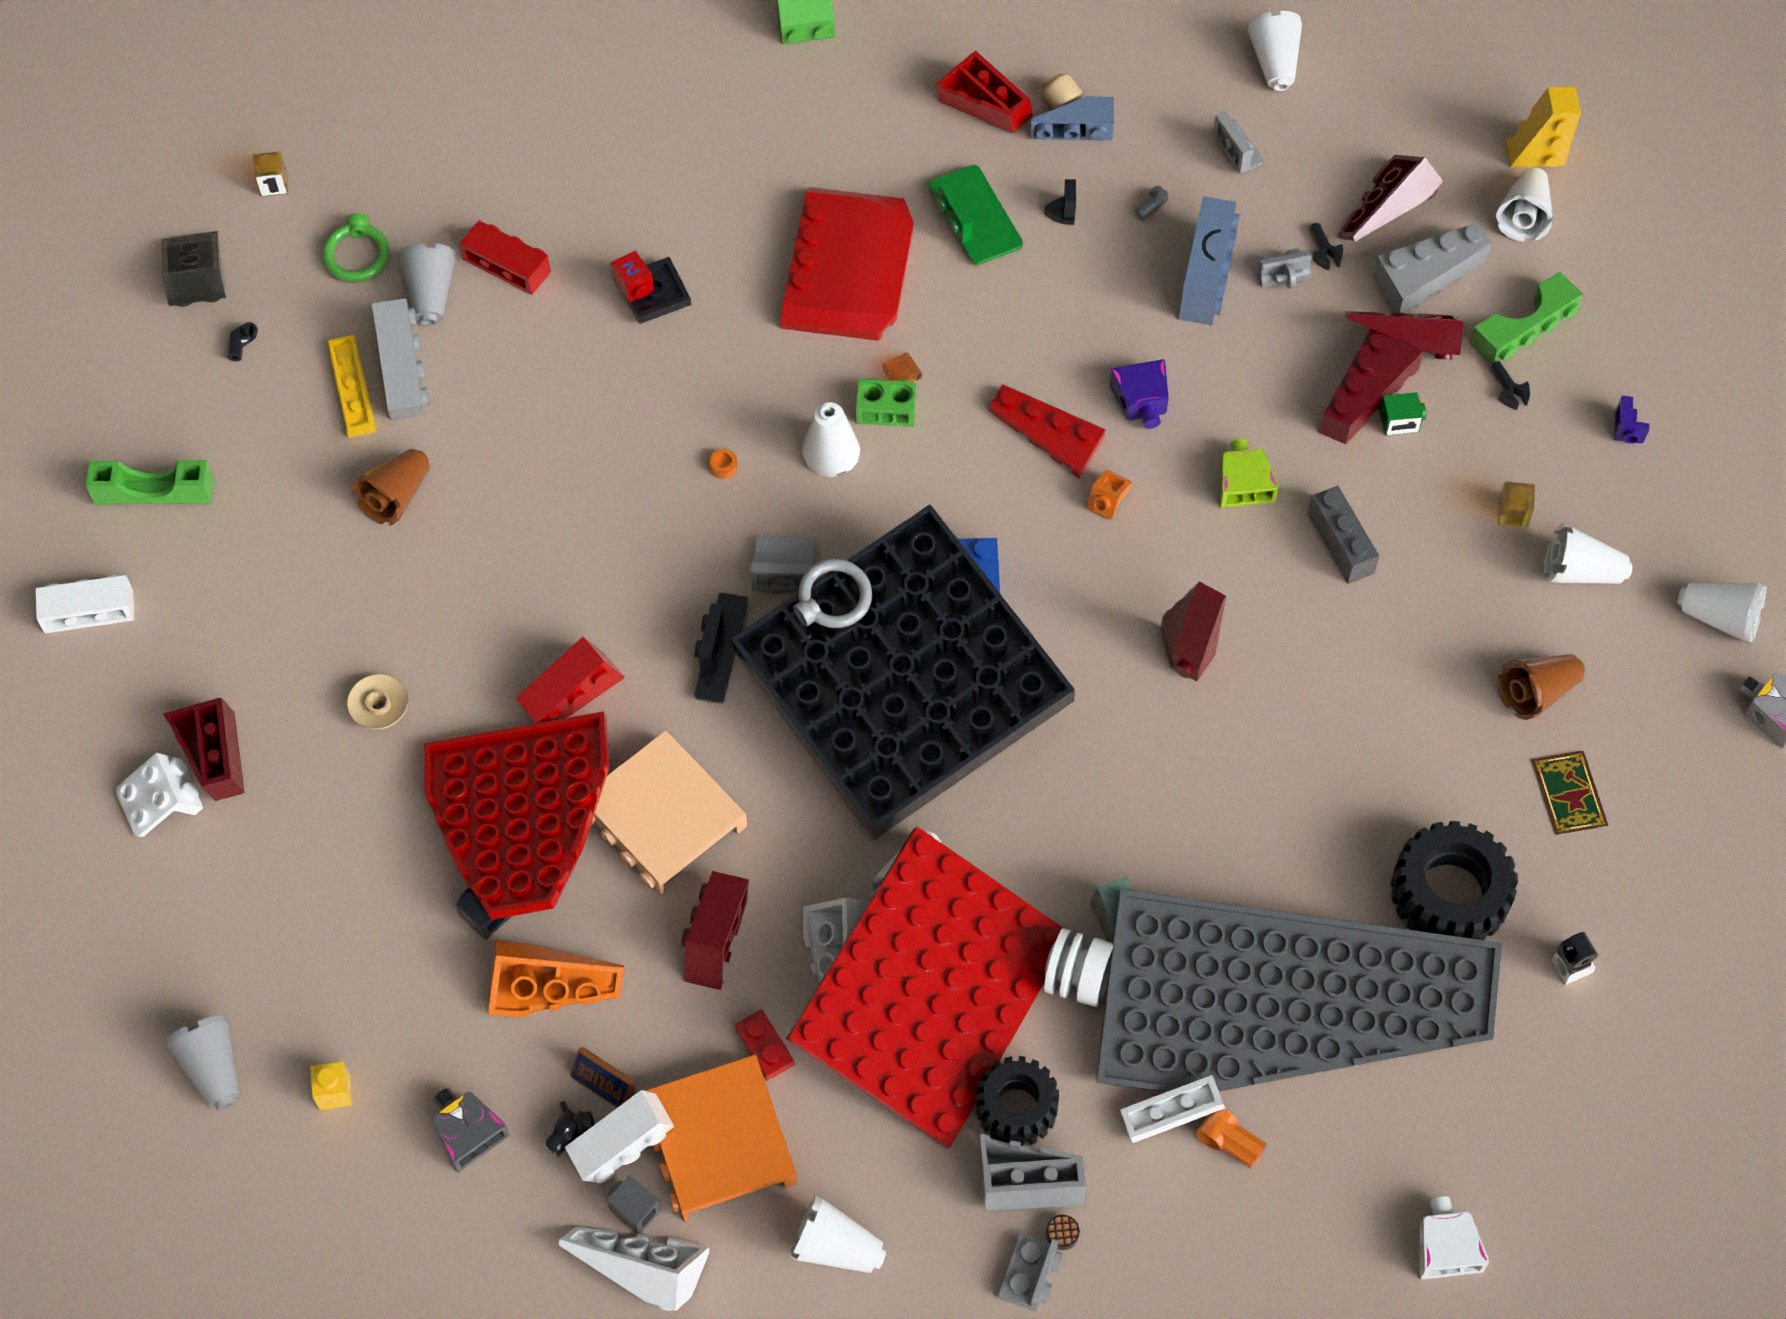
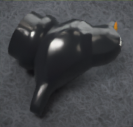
[546,1101,595,1157]

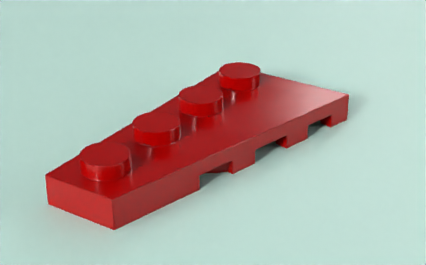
[989,384,1106,479]

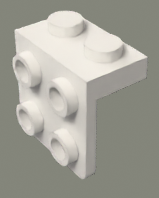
[116,753,203,837]

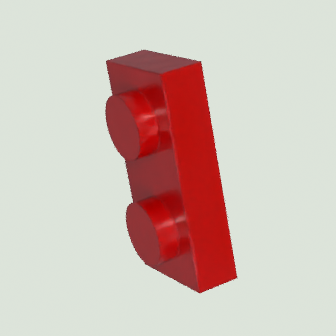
[734,1009,795,1081]

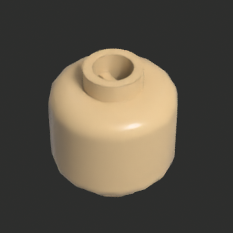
[1042,72,1083,110]

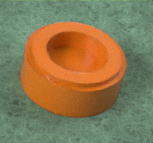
[708,449,738,479]

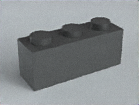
[1308,486,1379,584]

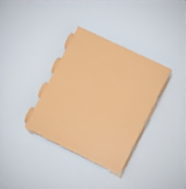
[591,731,747,895]

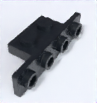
[694,593,748,703]

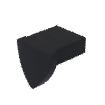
[1044,179,1076,225]

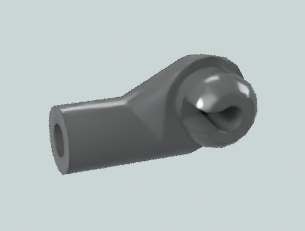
[1135,186,1168,221]

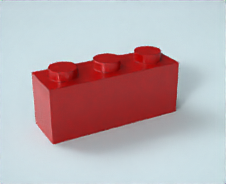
[459,220,551,295]

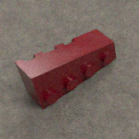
[1319,329,1423,444]

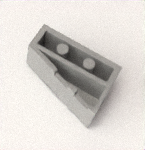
[979,1134,1086,1212]

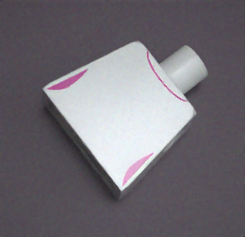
[1419,1196,1489,1279]

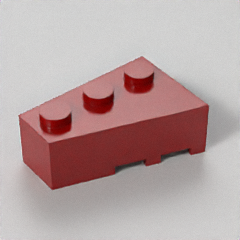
[935,50,1033,133]
[516,636,625,723]

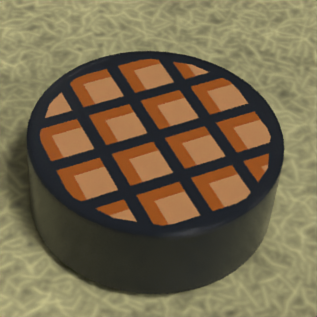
[1046,1215,1080,1250]

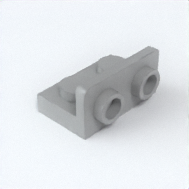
[1213,111,1263,174]
[998,1233,1063,1312]

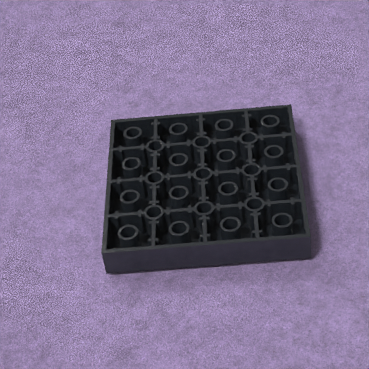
[730,504,1075,840]

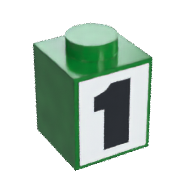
[1379,392,1426,436]

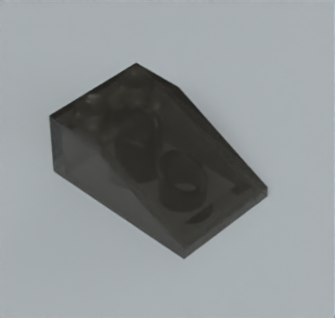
[161,231,226,307]

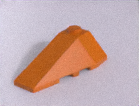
[488,940,624,1018]

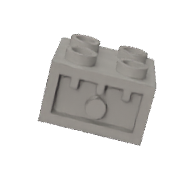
[751,536,815,592]

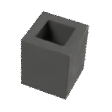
[607,1175,661,1234]

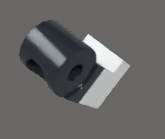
[1551,932,1598,985]

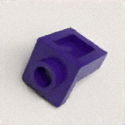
[1614,395,1650,444]

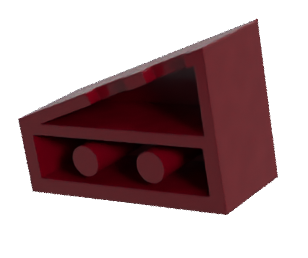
[163,697,245,801]
[681,871,749,990]

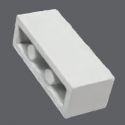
[36,575,134,633]
[565,1090,674,1184]

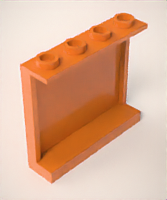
[645,1054,798,1221]

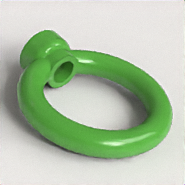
[322,213,390,282]

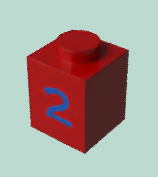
[611,250,654,303]

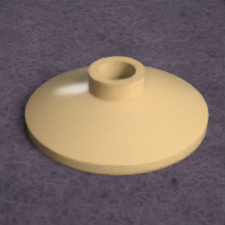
[347,674,409,730]

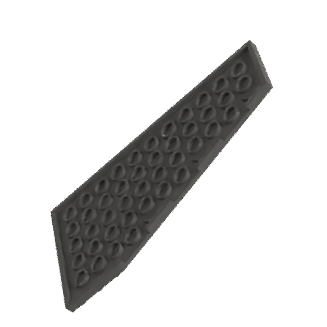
[1096,889,1502,1093]

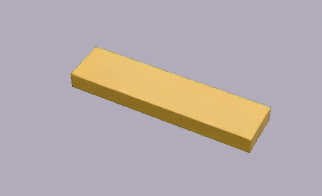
[327,334,377,438]

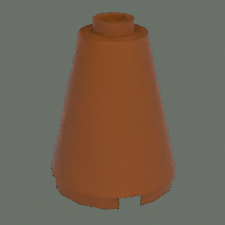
[351,449,430,526]
[1497,654,1585,720]

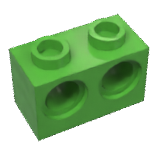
[856,378,916,427]

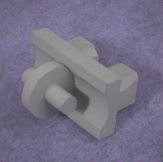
[1260,248,1311,289]

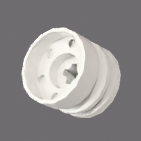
[1044,928,1113,1008]

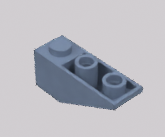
[1031,96,1114,141]

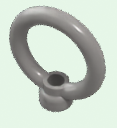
[793,559,872,628]

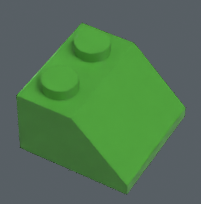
[776,0,835,44]

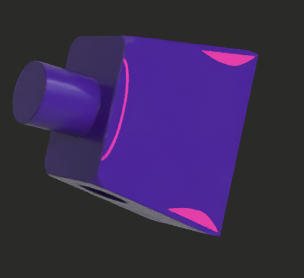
[1109,359,1169,429]

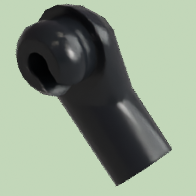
[227,322,258,362]

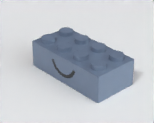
[1179,196,1240,326]

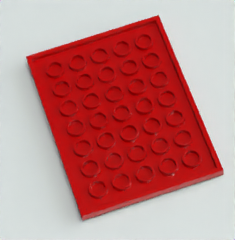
[786,826,1065,1149]

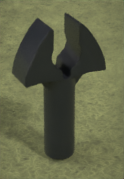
[1310,223,1343,270]
[1491,361,1530,410]

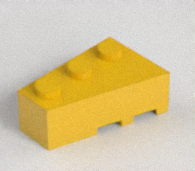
[1505,86,1581,167]

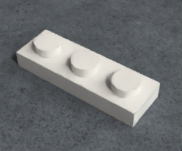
[1120,1075,1225,1143]

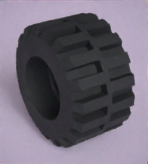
[976,1056,1059,1146]

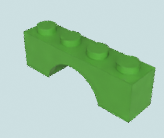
[1470,271,1583,365]
[86,460,214,505]

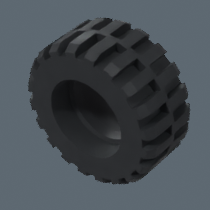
[1390,821,1518,940]

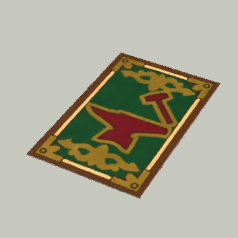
[1532,751,1609,835]

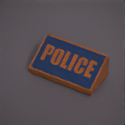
[571,1047,636,1108]

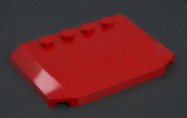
[781,187,914,341]

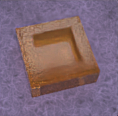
[883,352,922,382]

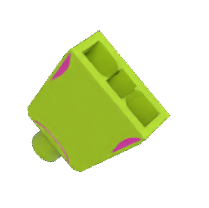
[1220,439,1279,508]

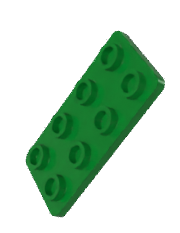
[929,164,1023,265]

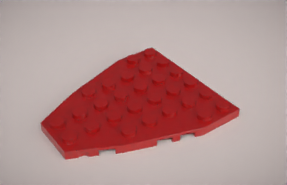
[424,711,609,920]

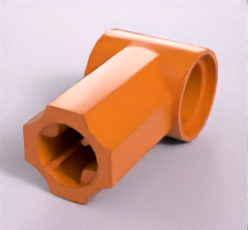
[1196,1109,1267,1169]

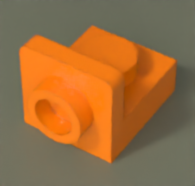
[1086,470,1133,520]

